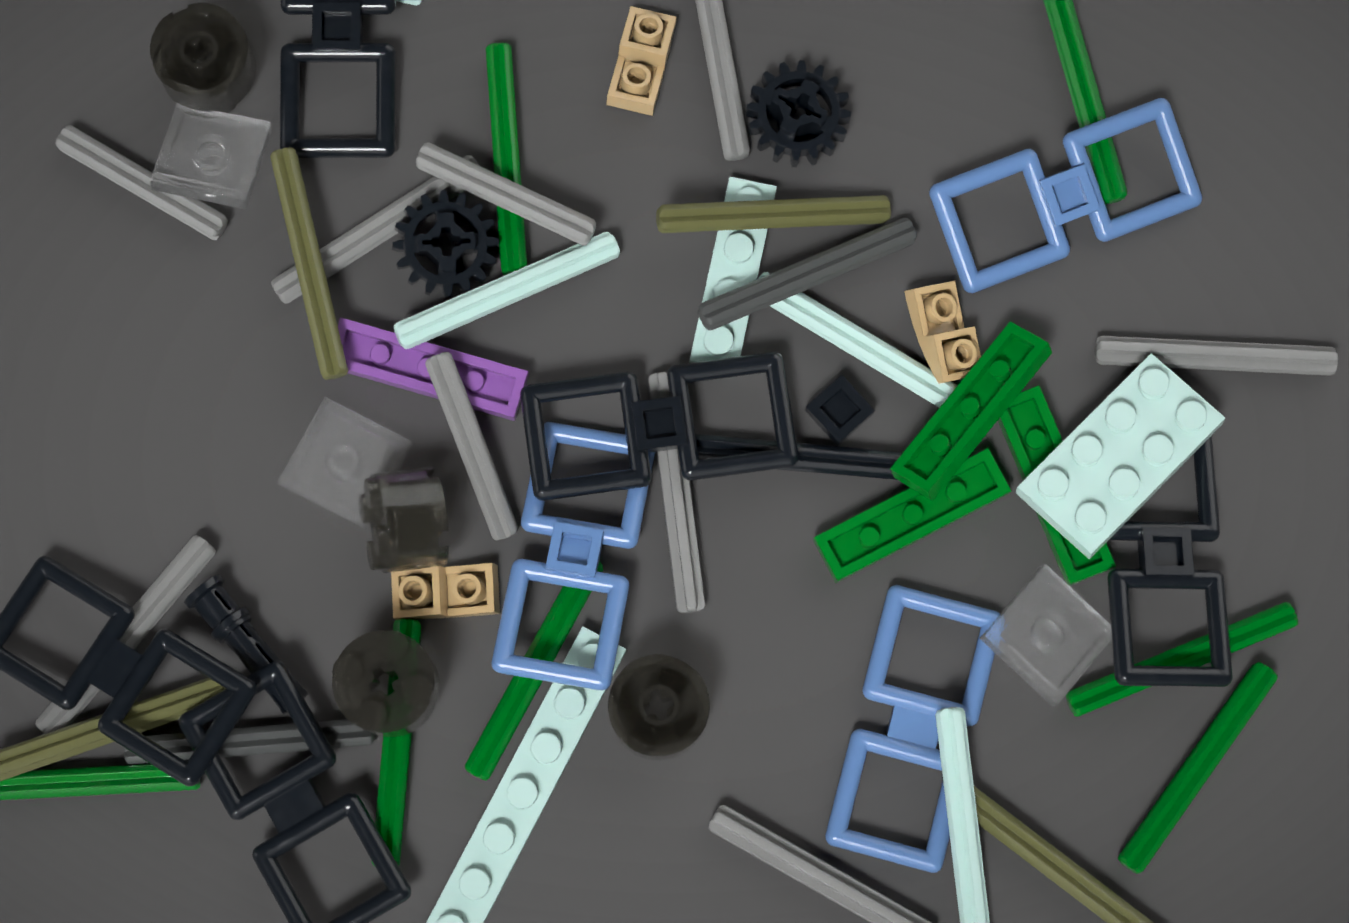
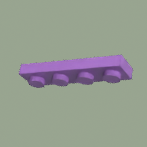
[338,317,529,421]

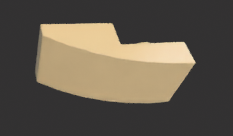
[606,6,677,116]
[904,281,981,384]
[391,563,500,619]

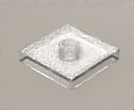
[150,103,272,209]
[277,397,413,530]
[980,564,1112,706]

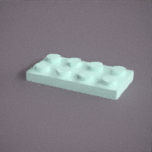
[1016,353,1225,559]

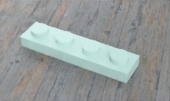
[689,177,777,363]

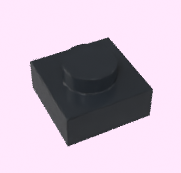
[805,375,875,446]

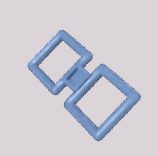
[929,98,1202,293]
[491,422,655,690]
[825,585,1003,873]

